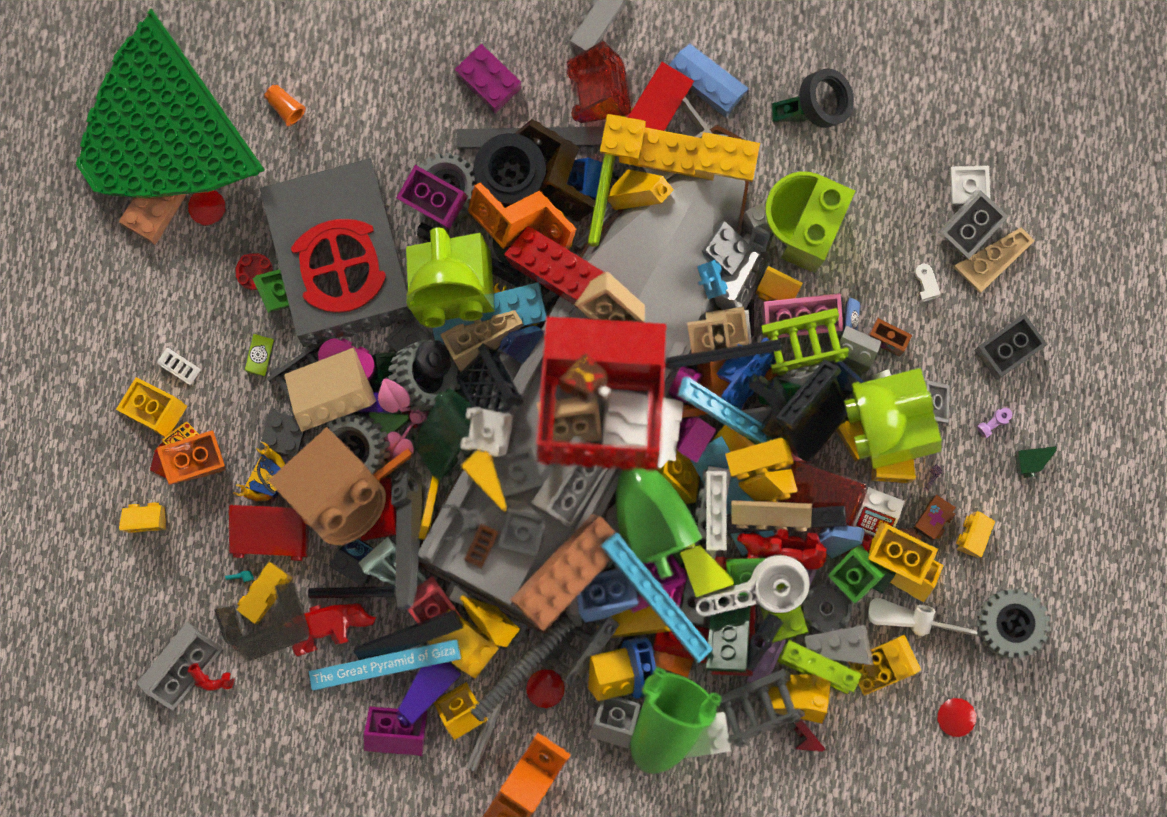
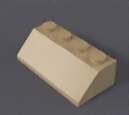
[731,500,812,531]

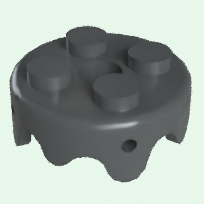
[802,583,852,632]

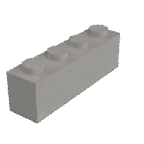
[569,0,628,58]

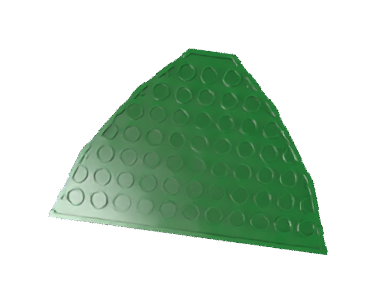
[76,9,265,199]

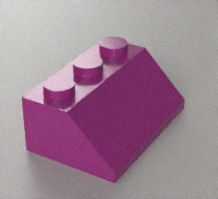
[364,706,427,756]

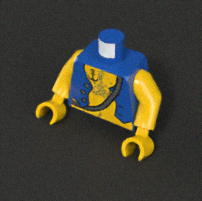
[233,441,286,501]

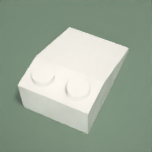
[684,712,731,758]

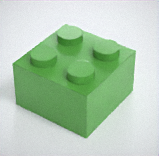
[827,545,888,603]

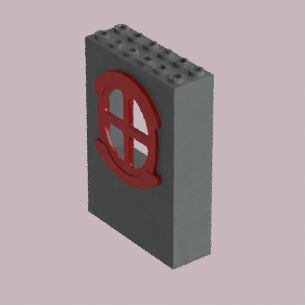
[260,158,415,348]

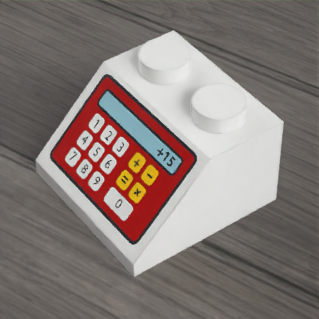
[853,487,905,537]

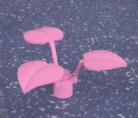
[378,379,463,461]

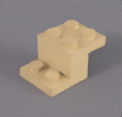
[687,307,749,353]

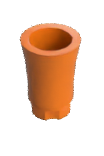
[264,85,306,126]

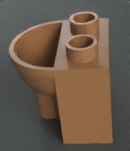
[268,427,386,545]

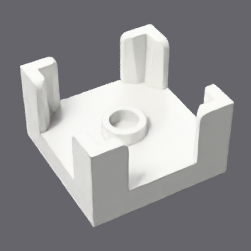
[461,407,513,456]

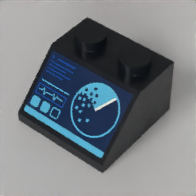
[329,538,374,587]

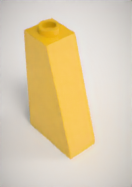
[607,169,674,210]
[597,606,670,639]

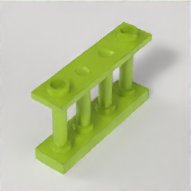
[761,308,849,375]
[777,640,862,694]

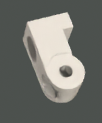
[914,264,940,303]

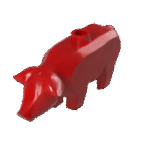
[737,529,827,570]
[284,603,377,657]

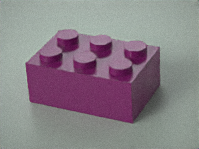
[455,44,522,114]
[396,165,469,229]

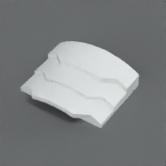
[601,392,683,468]

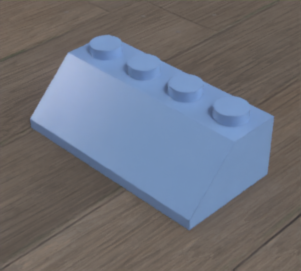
[669,44,749,118]

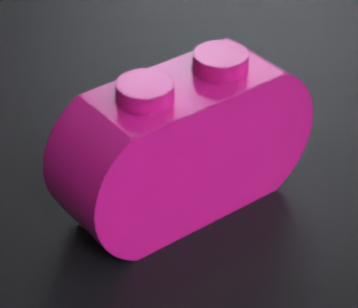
[318,338,376,381]

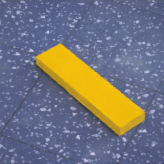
[418,470,441,540]

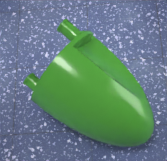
[616,469,702,579]
[630,668,722,774]

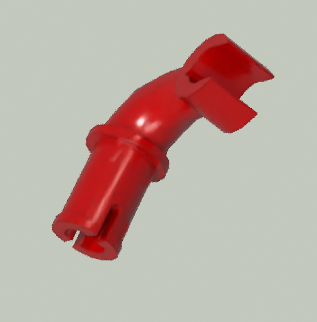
[188,663,234,691]

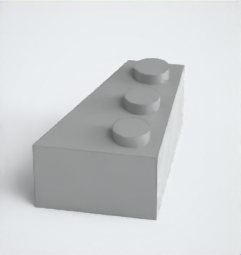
[805,626,874,665]

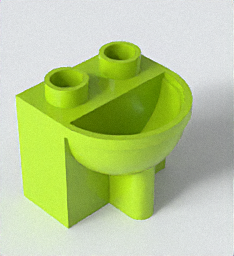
[765,171,855,273]
[406,228,495,328]
[844,368,942,469]

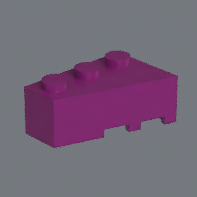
[676,417,716,463]

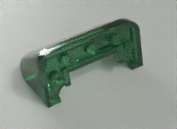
[411,388,472,481]

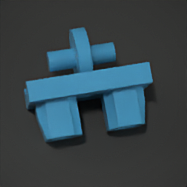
[697,260,728,299]

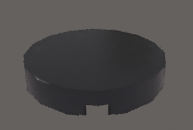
[415,340,451,379]

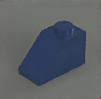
[499,326,544,364]

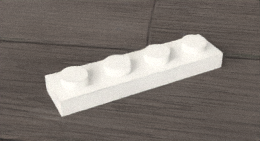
[707,471,727,550]

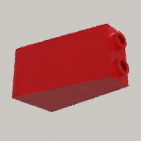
[628,62,694,131]

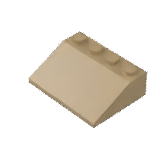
[284,347,377,432]

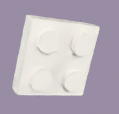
[950,166,990,205]

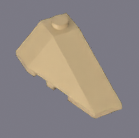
[440,310,523,372]

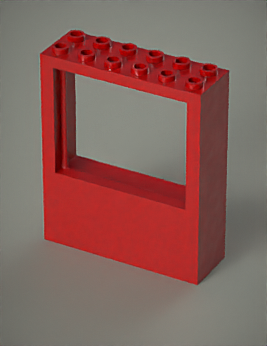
[537,317,666,471]

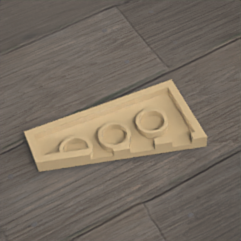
[953,227,1035,293]

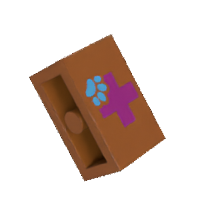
[868,318,912,357]
[913,494,956,541]

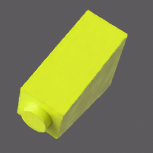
[680,543,734,597]

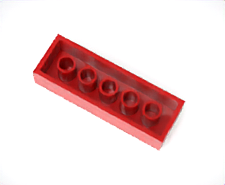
[504,226,605,306]

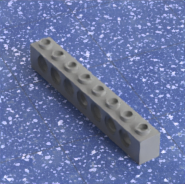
[679,465,731,624]

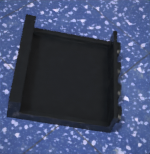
[776,360,847,463]

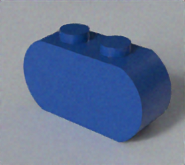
[621,637,656,699]

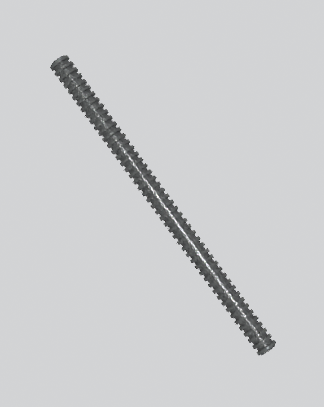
[470,564,619,722]

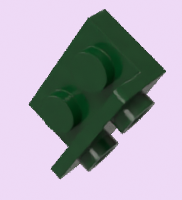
[370,352,397,393]

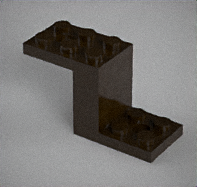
[515,119,595,222]

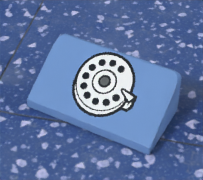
[843,298,860,331]

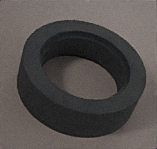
[799,68,854,128]

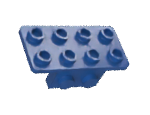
[717,338,776,410]

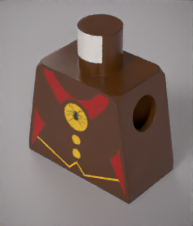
[560,353,612,403]

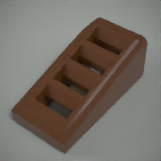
[464,523,499,569]

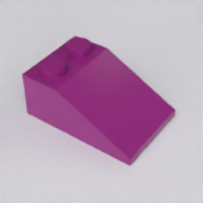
[617,554,685,613]

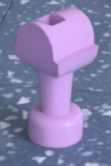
[977,408,1012,438]

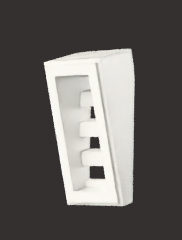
[157,348,201,386]
[446,580,478,605]

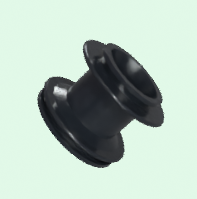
[473,133,546,208]

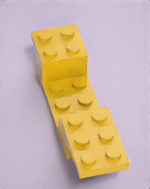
[600,114,760,182]

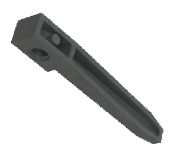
[392,465,422,611]

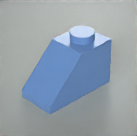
[819,525,865,559]

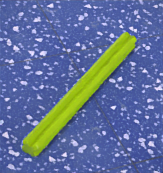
[588,154,615,247]

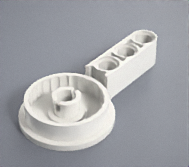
[695,555,809,616]

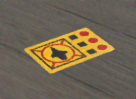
[162,421,199,445]

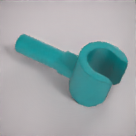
[225,571,254,583]

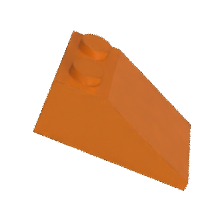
[157,430,226,485]

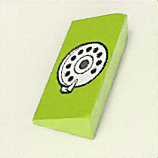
[245,334,274,376]

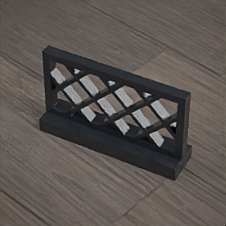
[456,343,524,414]

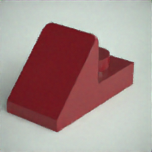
[793,719,826,752]

